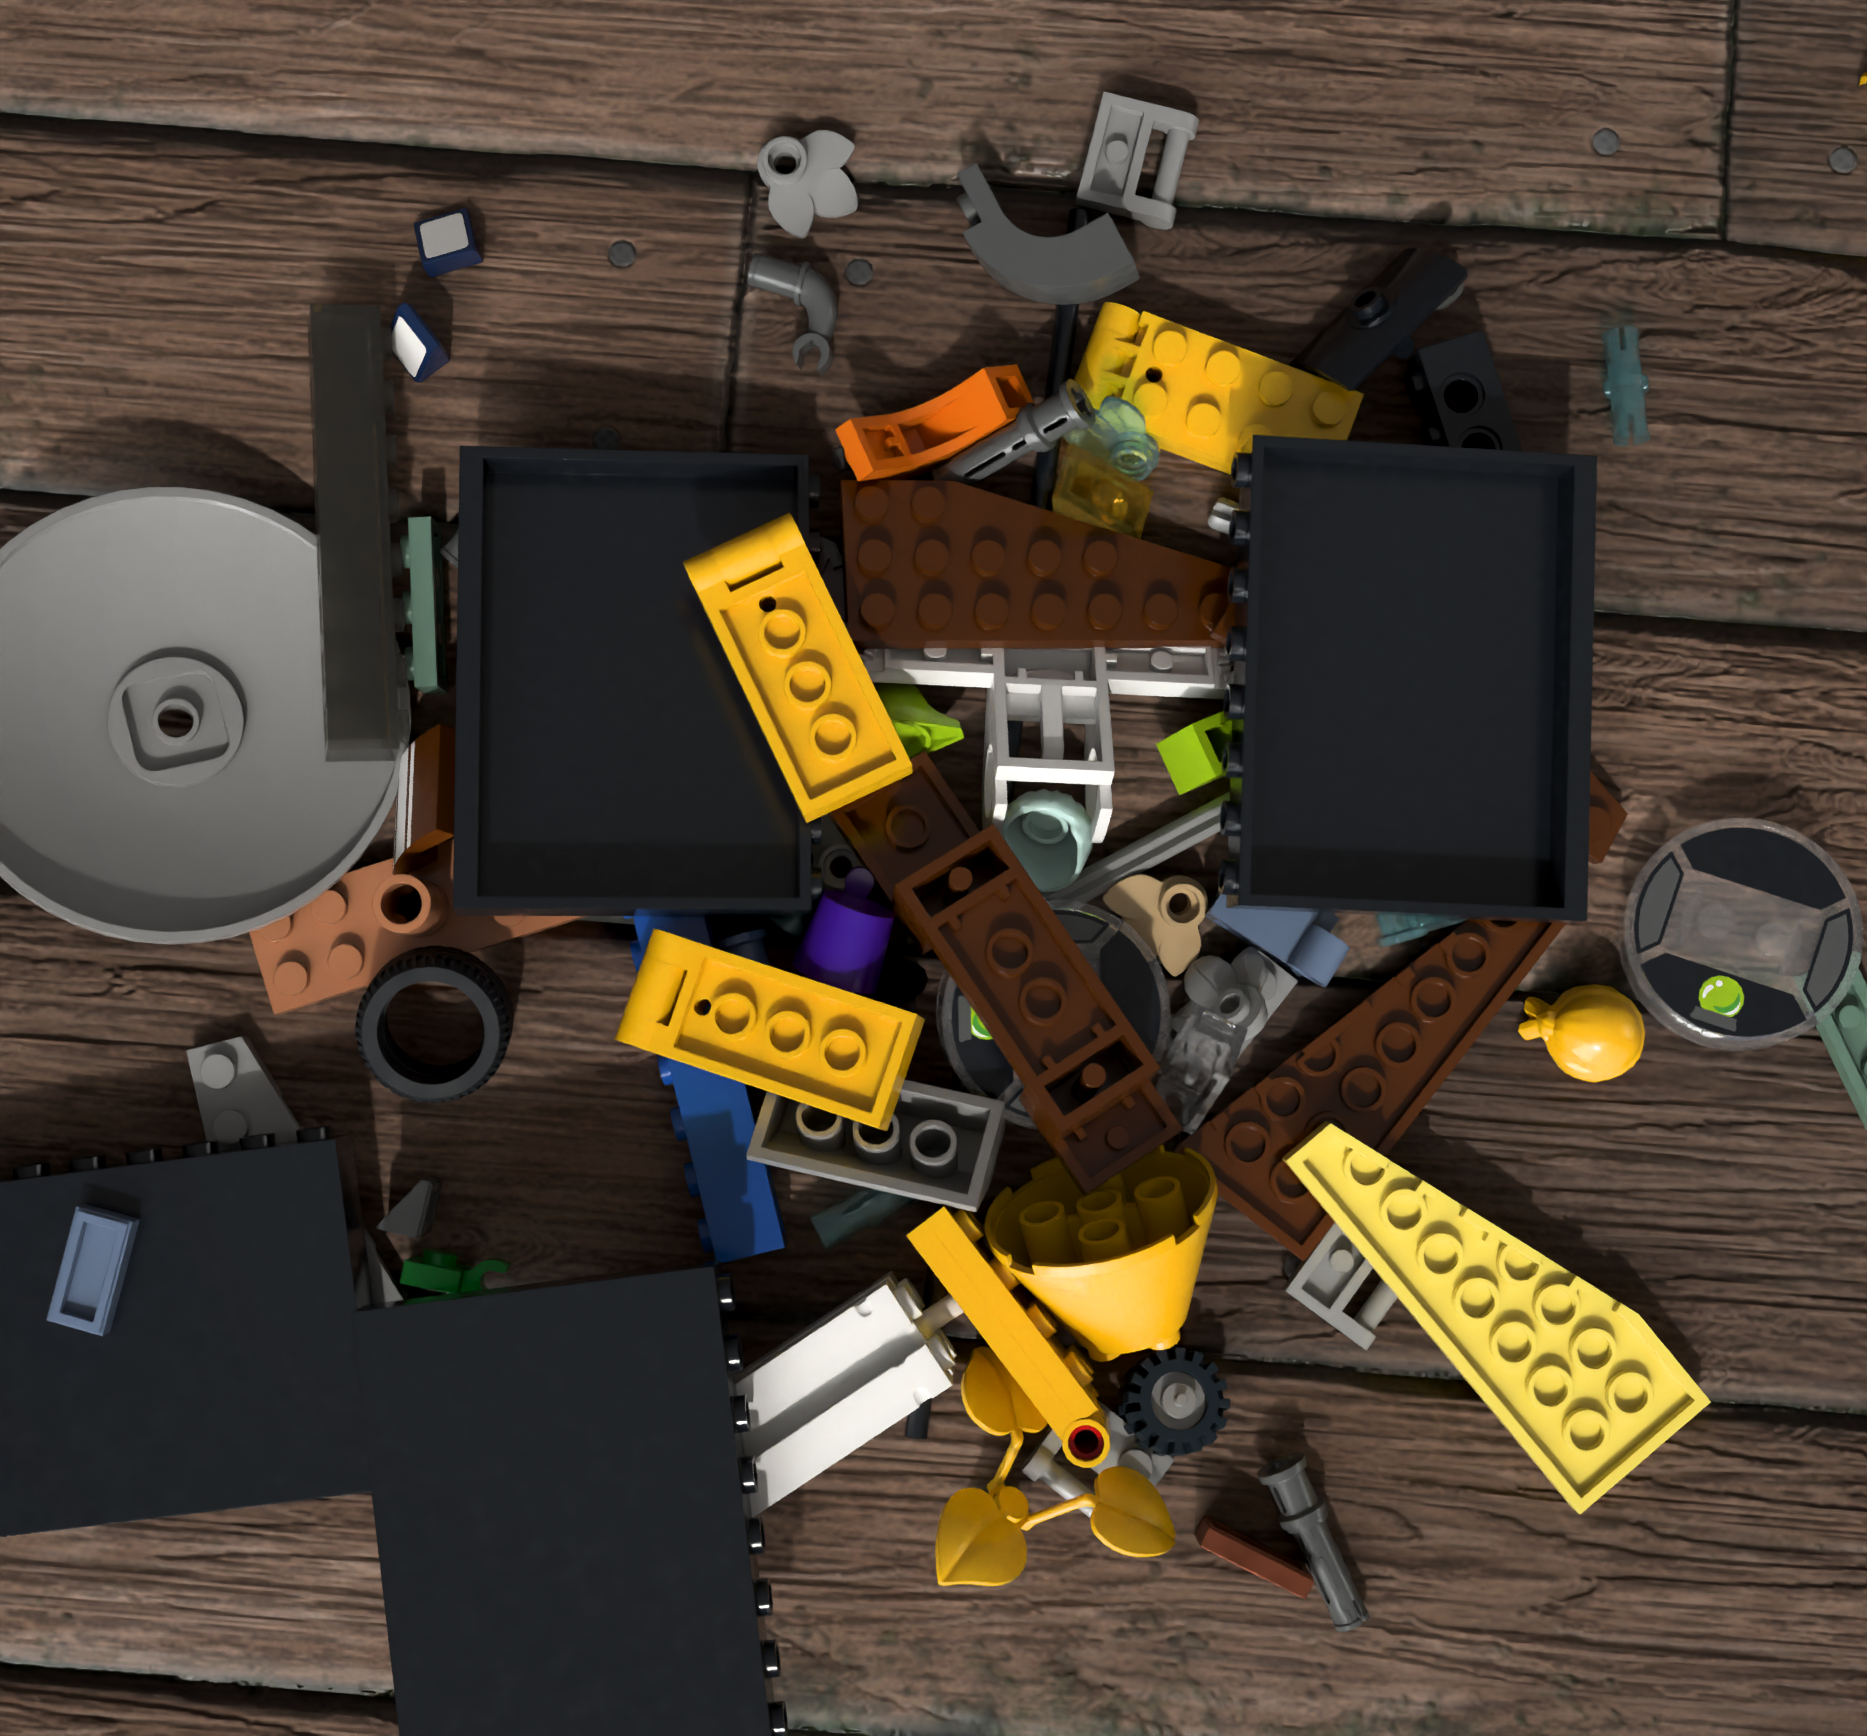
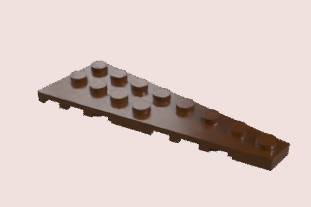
[1170,919,1566,1262]

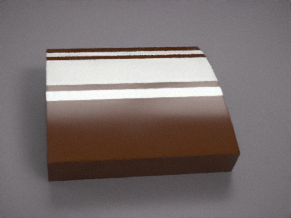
[392,723,455,875]

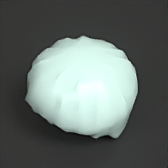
[1001,789,1093,892]

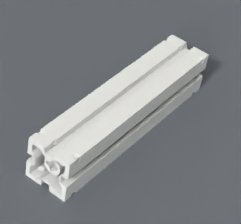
[735,1271,964,1517]

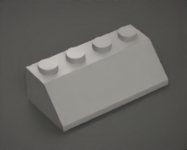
[746,1080,1005,1212]

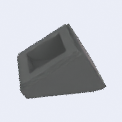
[377,1176,443,1238]

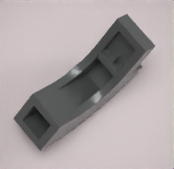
[957,163,1140,305]

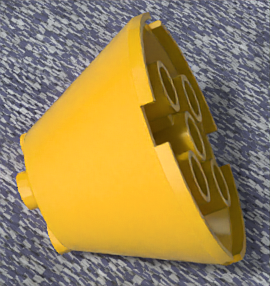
[984,1145,1218,1362]

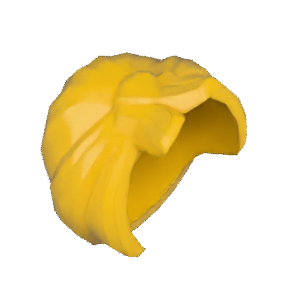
[1518,984,1645,1083]

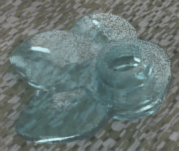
[1063,396,1160,482]

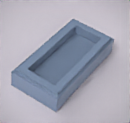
[47,1204,140,1336]

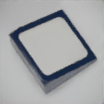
[413,207,483,278]
[386,302,450,383]

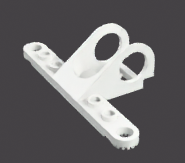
[843,622,1234,843]

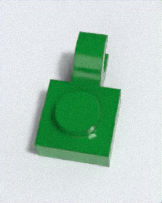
[400,1248,511,1294]

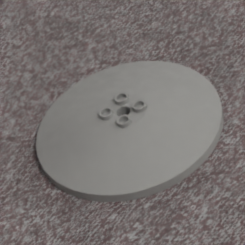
[0,487,411,944]

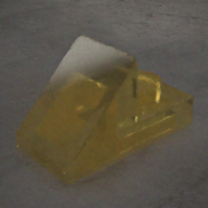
[1052,444,1154,539]

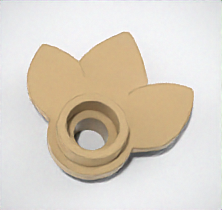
[1102,874,1208,977]

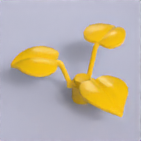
[935,1347,1176,1586]

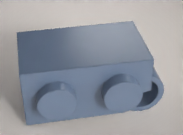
[1205,891,1350,988]

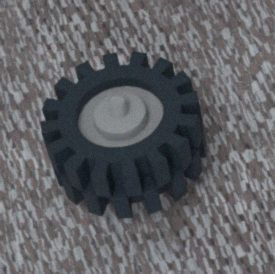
[1118,1347,1230,1457]

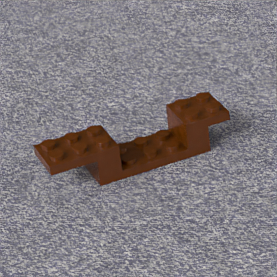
[828,750,1183,1197]

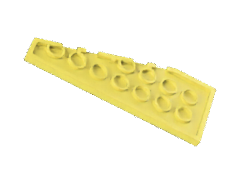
[1282,1121,1711,1514]

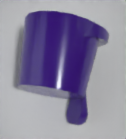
[792,866,895,994]

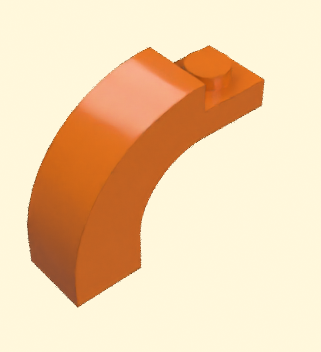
[835,364,1035,481]

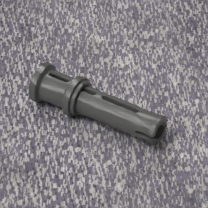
[932,379,1096,486]
[1257,1452,1370,1632]

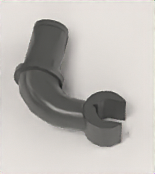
[747,253,838,375]

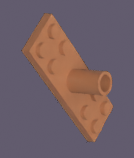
[249,839,587,1015]

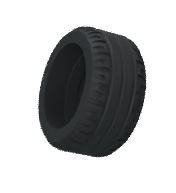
[355,946,513,1103]

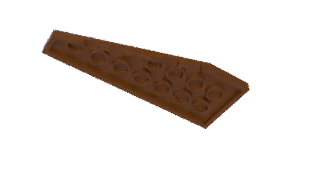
[839,480,1231,649]

